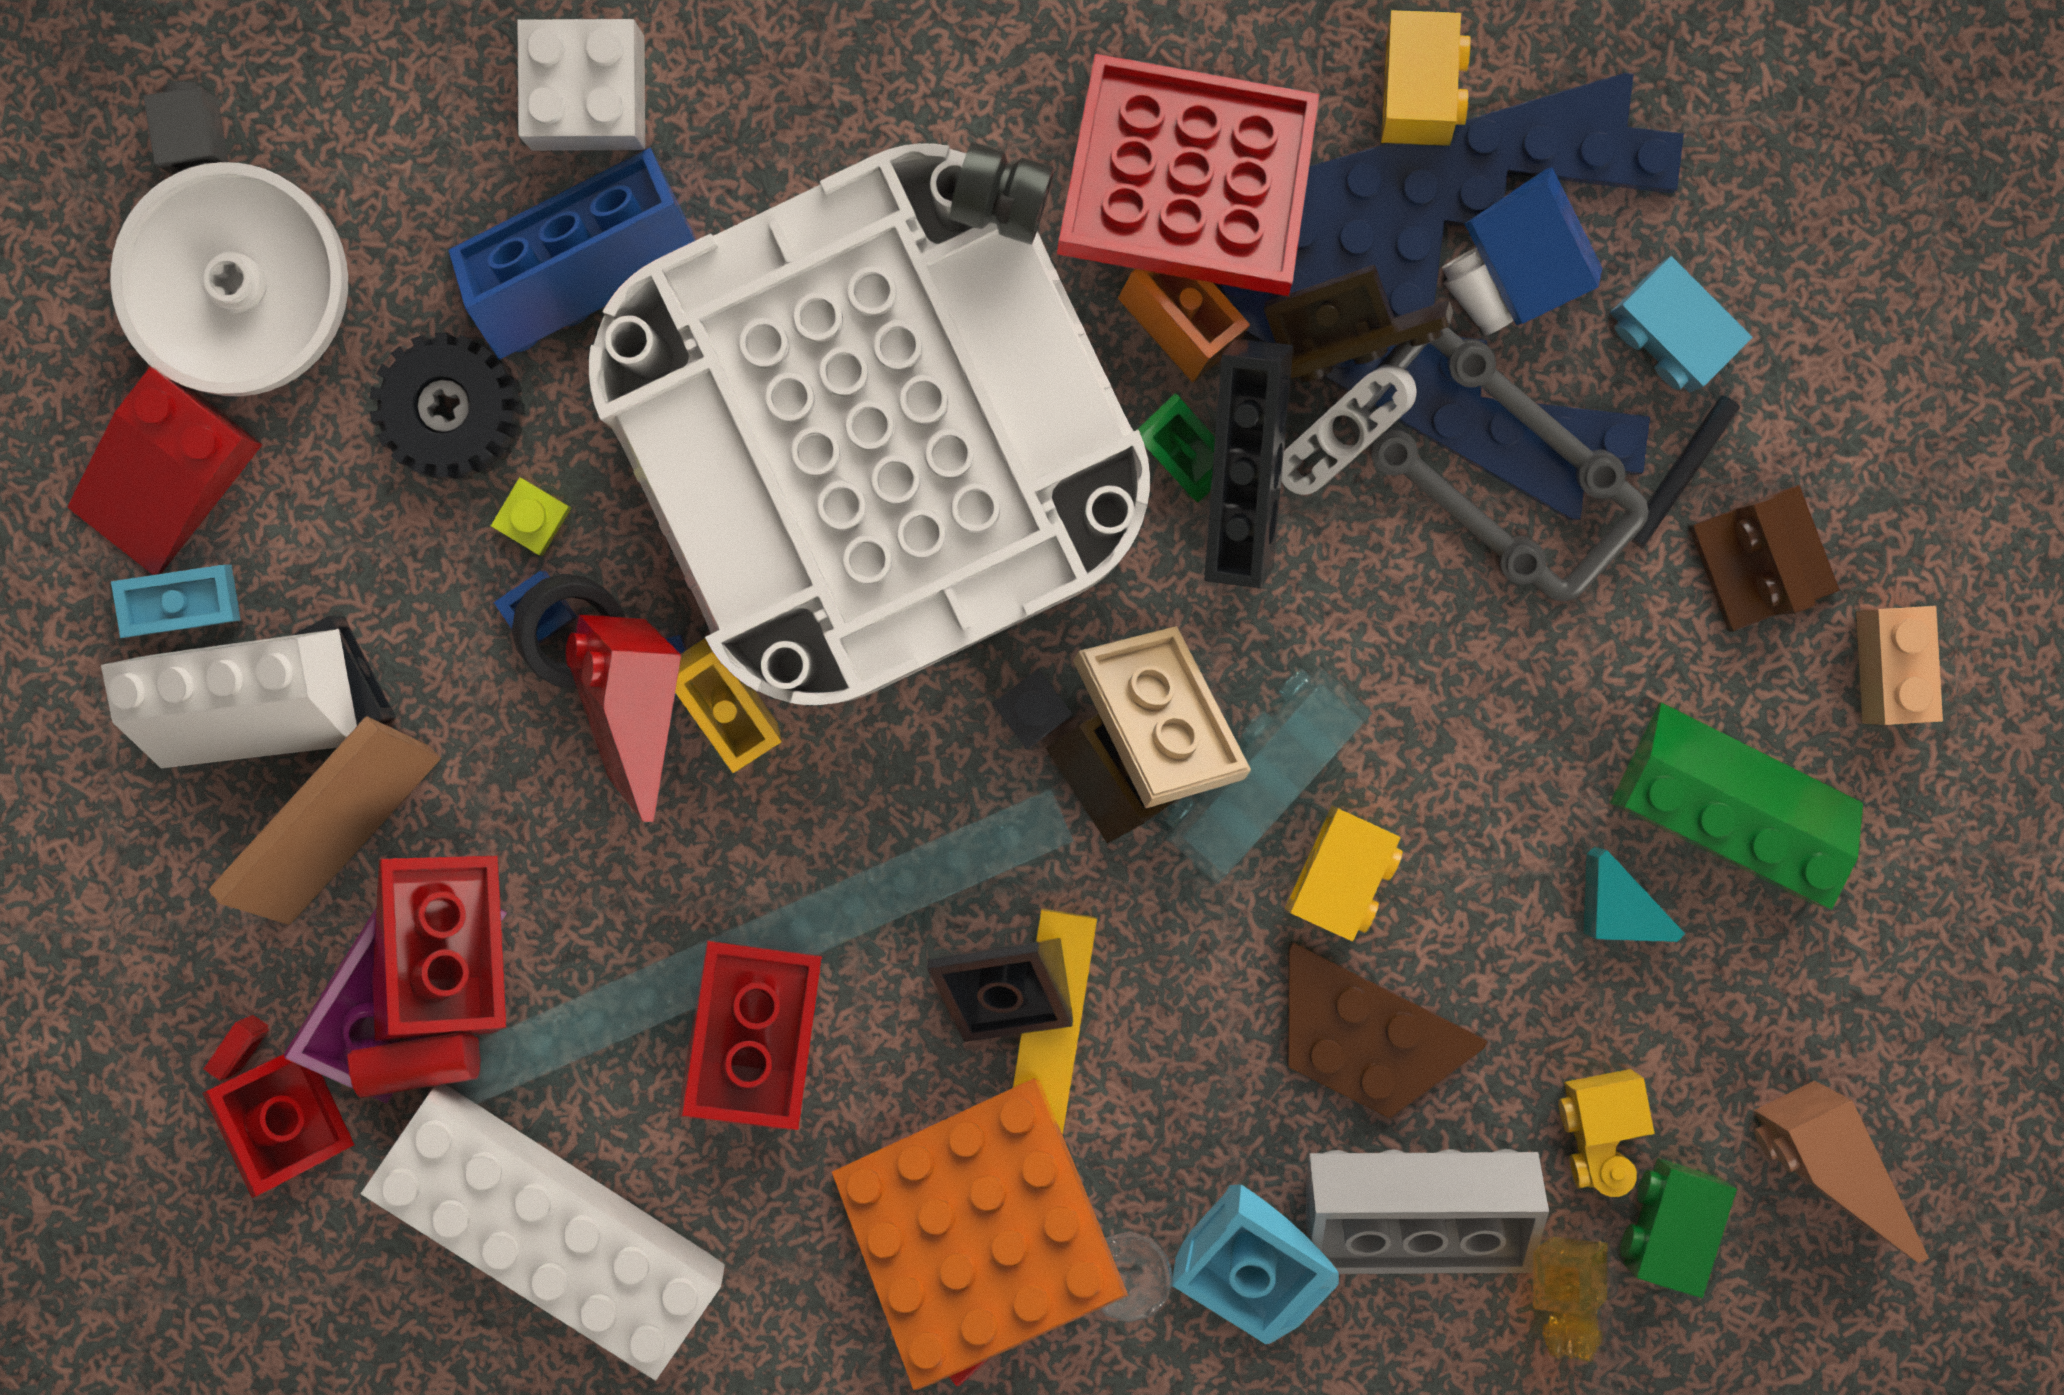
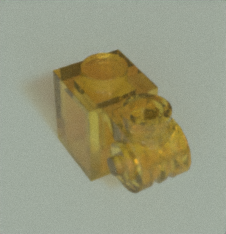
[1533,1237,1608,1362]

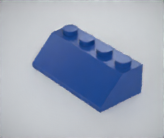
[448,148,697,360]

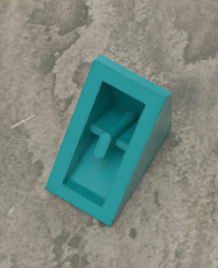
[1584,846,1685,942]

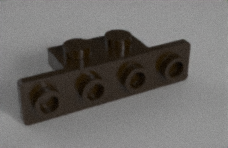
[1263,264,1453,382]

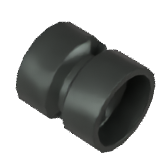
[949,142,1055,245]

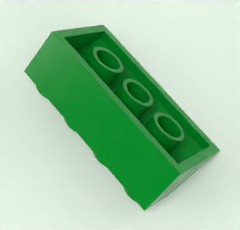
[1610,702,1863,910]

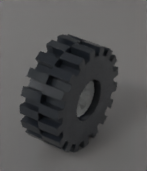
[369,333,525,481]

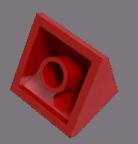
[202,1054,355,1198]

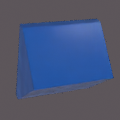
[1465,167,1603,325]

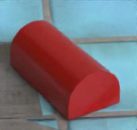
[347,1033,481,1098]

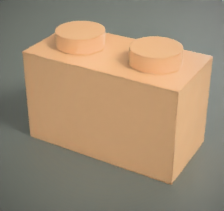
[1856,606,1943,725]

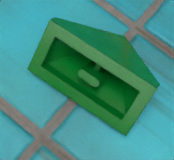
[1137,393,1215,503]

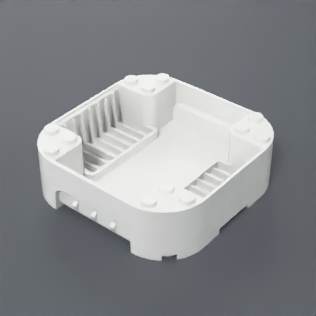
[589,143,1150,705]

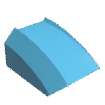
[1172,1184,1339,1344]

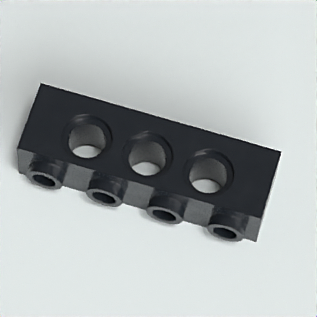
[1204,339,1293,589]

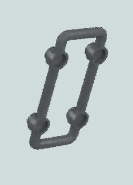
[1346,327,1649,602]

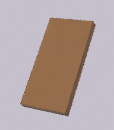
[209,717,442,925]

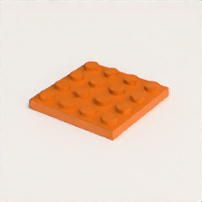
[832,1078,1129,1390]

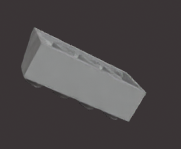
[1306,1149,1549,1274]

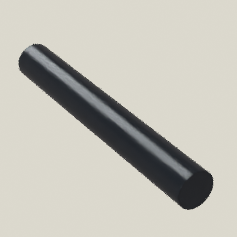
[1631,395,1740,548]

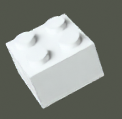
[518,19,645,151]

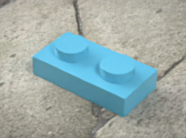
[111,565,241,638]

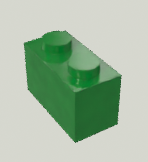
[1620,1158,1737,1299]

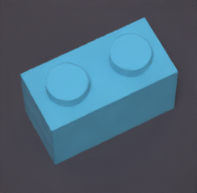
[1610,256,1753,393]

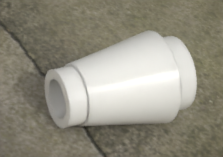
[1442,248,1514,336]

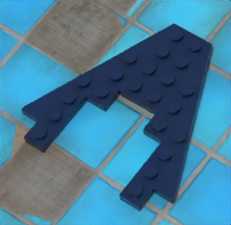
[1214,73,1684,521]

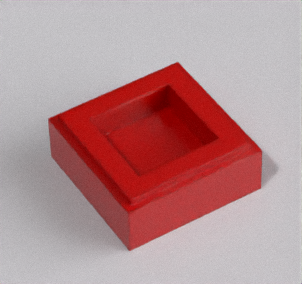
[203,1015,270,1081]

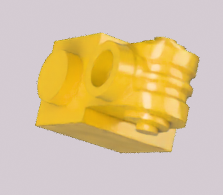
[1559,1069,1655,1197]

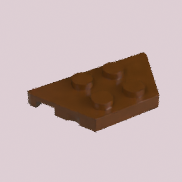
[1287,941,1488,1118]

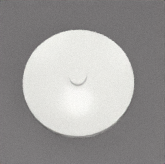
[110,162,348,396]

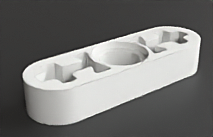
[1281,365,1417,495]

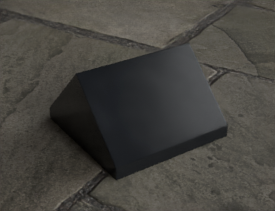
[927,938,1073,1042]

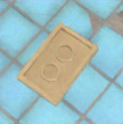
[1073,626,1251,808]

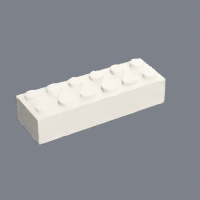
[361,1084,725,1381]

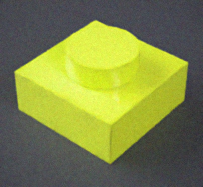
[491,477,571,556]

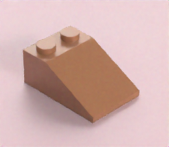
[1754,1081,1929,1264]

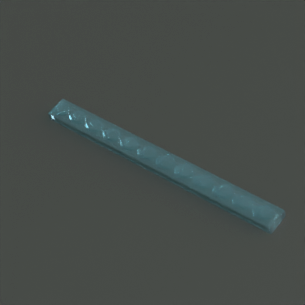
[446,788,1074,1104]

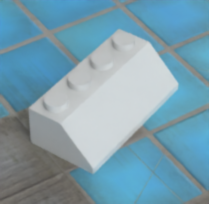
[101,629,357,768]

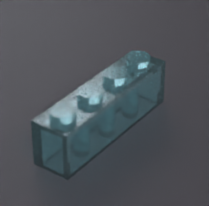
[1164,667,1372,884]

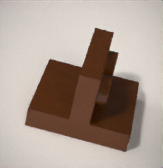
[1689,485,1840,632]

